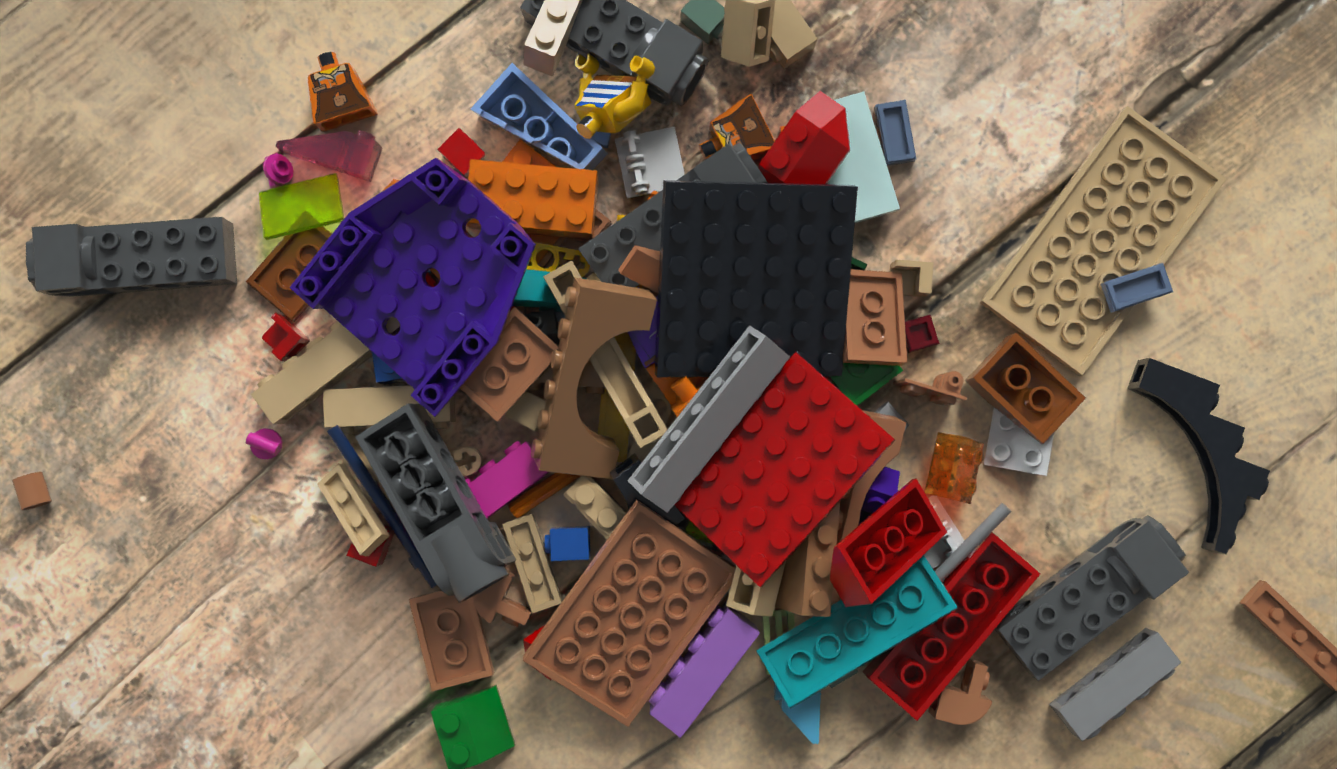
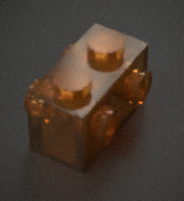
[925,432,984,504]

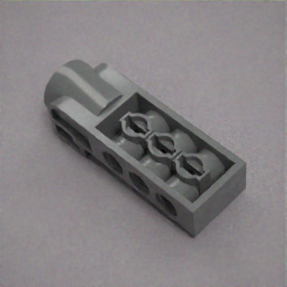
[520,0,709,107]
[578,142,768,288]
[26,217,237,297]
[356,403,516,603]
[995,515,1189,681]

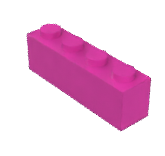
[465,440,550,519]

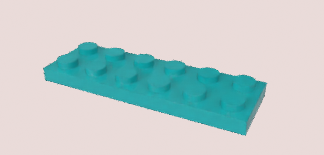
[756,555,958,709]

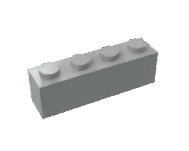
[1049,628,1181,741]

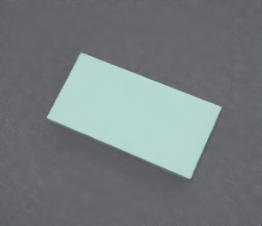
[827,91,900,223]

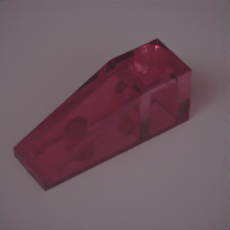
[275,130,383,182]

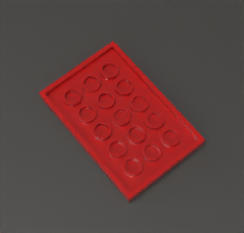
[674,352,895,587]

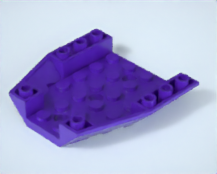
[289,158,536,417]

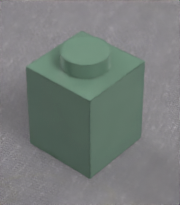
[680,0,725,44]

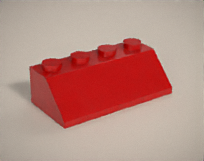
[830,478,947,607]

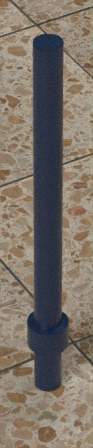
[327,425,437,588]

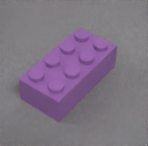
[649,602,760,738]

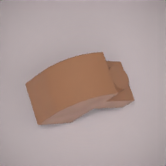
[473,570,532,627]
[929,659,992,725]

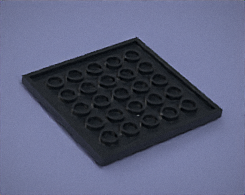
[655,180,858,377]

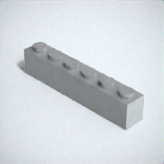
[628,325,790,513]

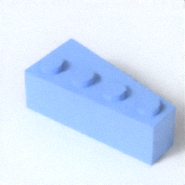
[470,63,608,170]

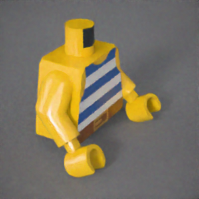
[575,53,655,139]

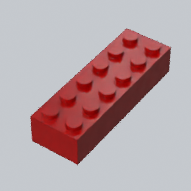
[862,532,1041,721]

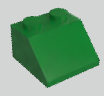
[431,685,516,769]

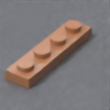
[1239,580,1337,691]

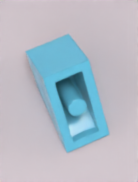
[774,682,821,744]

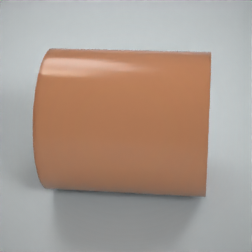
[12,472,52,510]

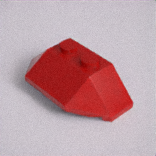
[758,91,851,184]

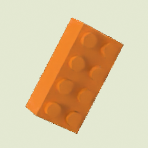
[467,159,599,240]

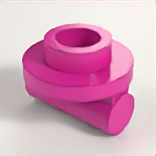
[263,154,294,189]
[245,428,282,459]

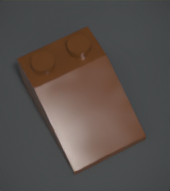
[965,333,1086,444]

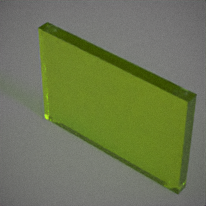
[259,173,344,240]

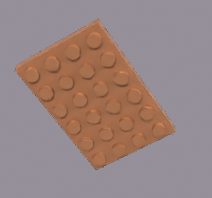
[523,499,736,727]

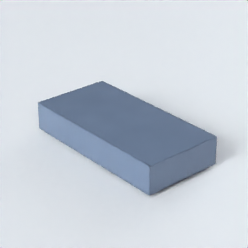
[874,100,916,166]
[1101,263,1173,313]

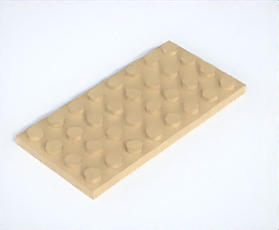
[979,106,1227,376]

